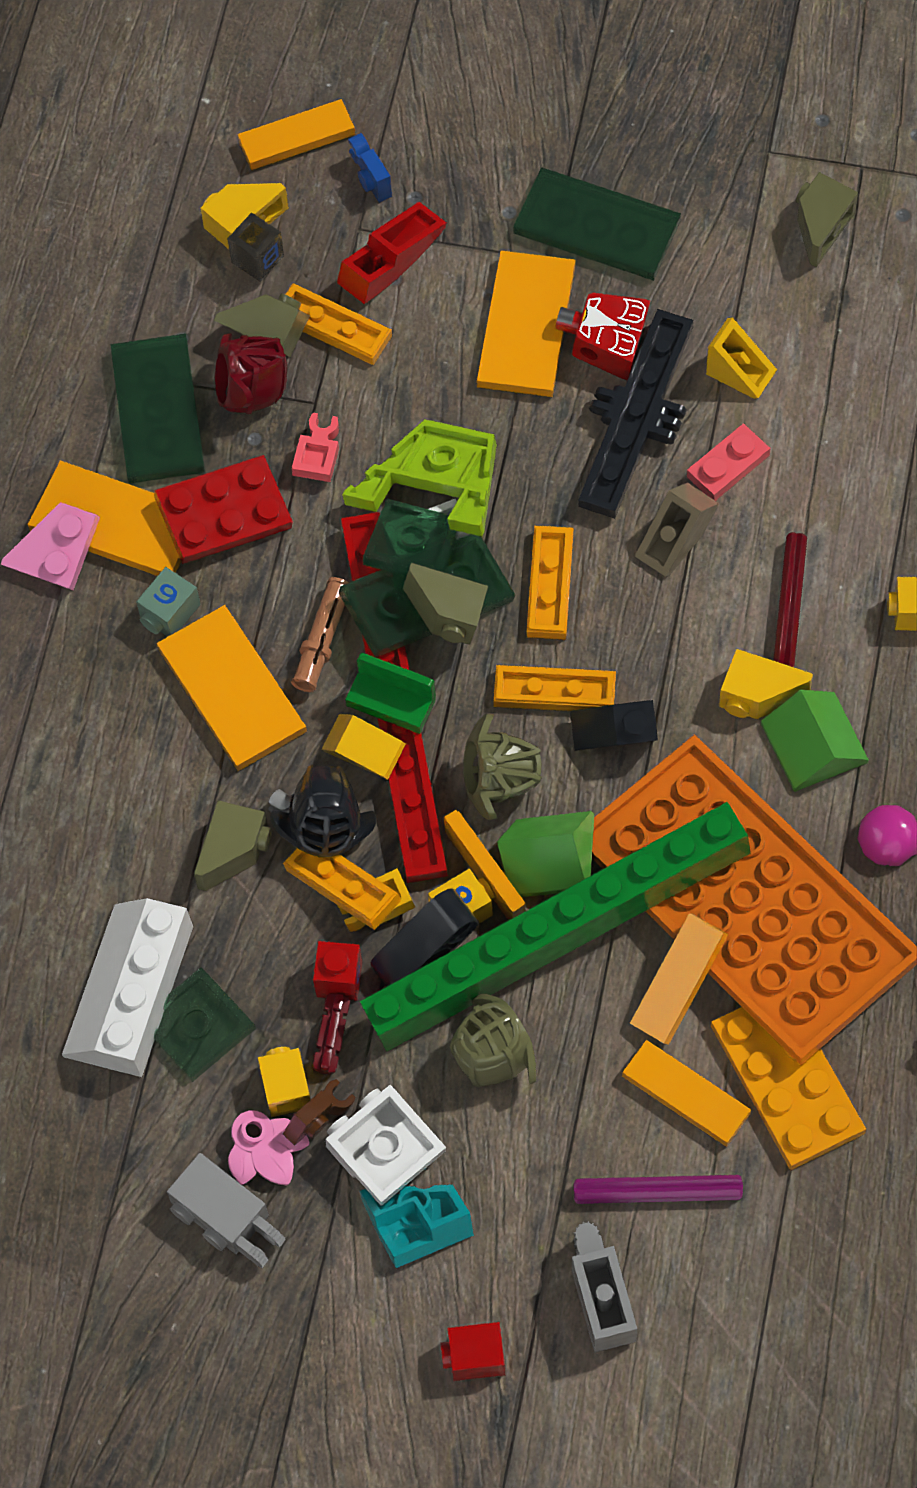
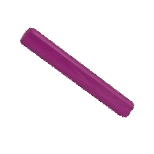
[573,1175,743,1204]

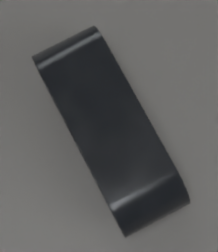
[370,888,479,987]

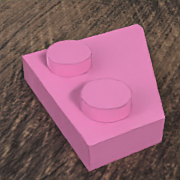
[1,502,100,590]

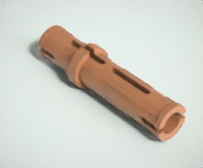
[291,577,352,692]

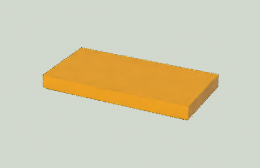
[477,250,576,397]
[28,460,181,576]
[156,605,307,771]

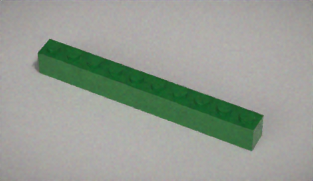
[360,802,751,1052]

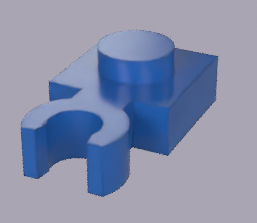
[348,133,392,203]

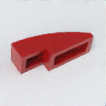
[337,202,447,304]

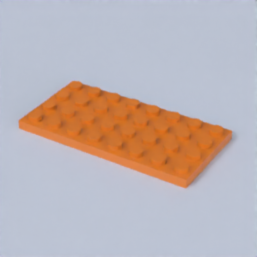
[592,734,917,1065]

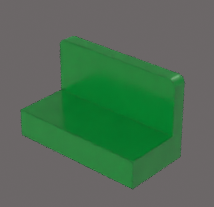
[345,653,436,734]

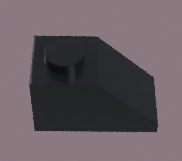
[570,700,658,751]

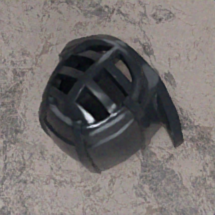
[270,765,376,857]

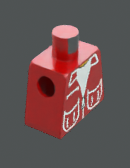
[555,293,650,380]

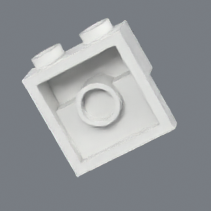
[325,1085,446,1206]

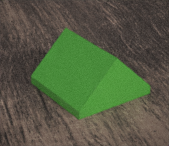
[761,689,869,792]
[497,811,594,897]

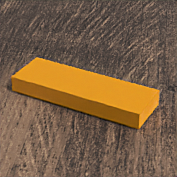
[238,99,355,170]
[285,283,392,365]
[527,526,574,640]
[493,665,616,711]
[444,810,526,921]
[283,845,401,930]
[630,913,728,1045]
[622,1040,751,1147]

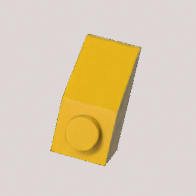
[200,183,289,254]
[719,649,813,719]

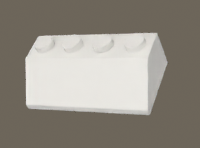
[62,898,193,1077]

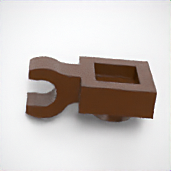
[283,1079,356,1146]

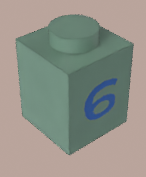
[136,567,201,637]

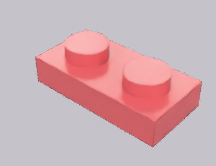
[687,423,771,501]

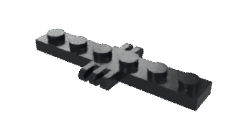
[578,309,694,519]

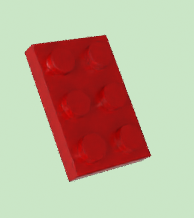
[154,455,293,564]

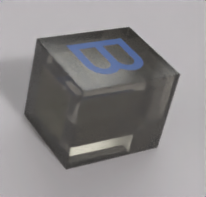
[227,212,284,282]

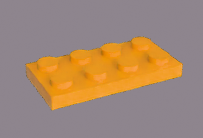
[711,1007,866,1171]

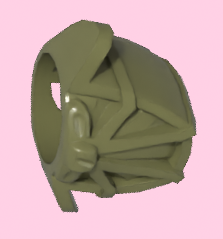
[463,714,542,820]
[450,994,537,1088]

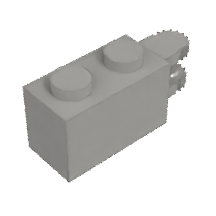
[167,1153,286,1268]
[572,1221,637,1353]

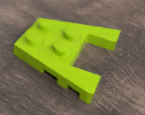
[342,419,497,537]

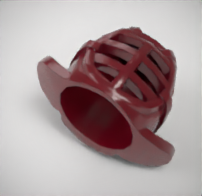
[214,333,287,414]

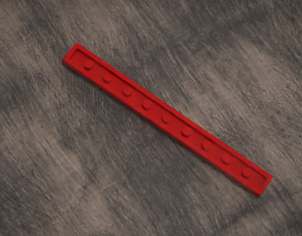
[341,512,448,883]

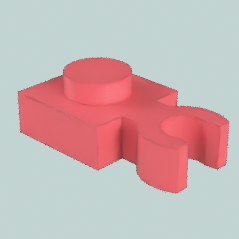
[292,413,339,482]

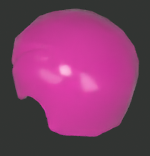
[857,805,917,866]

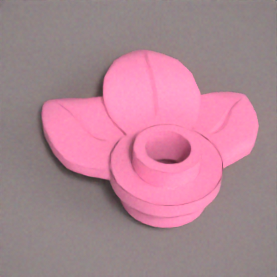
[228,1110,309,1186]

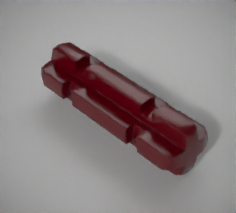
[312,993,350,1075]

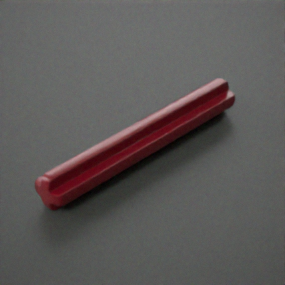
[773,532,807,667]

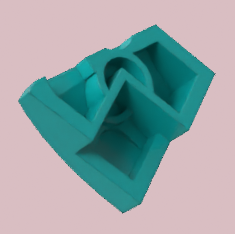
[360,1184,474,1268]

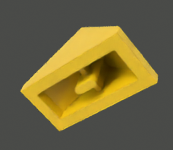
[706,317,777,399]
[321,714,406,780]

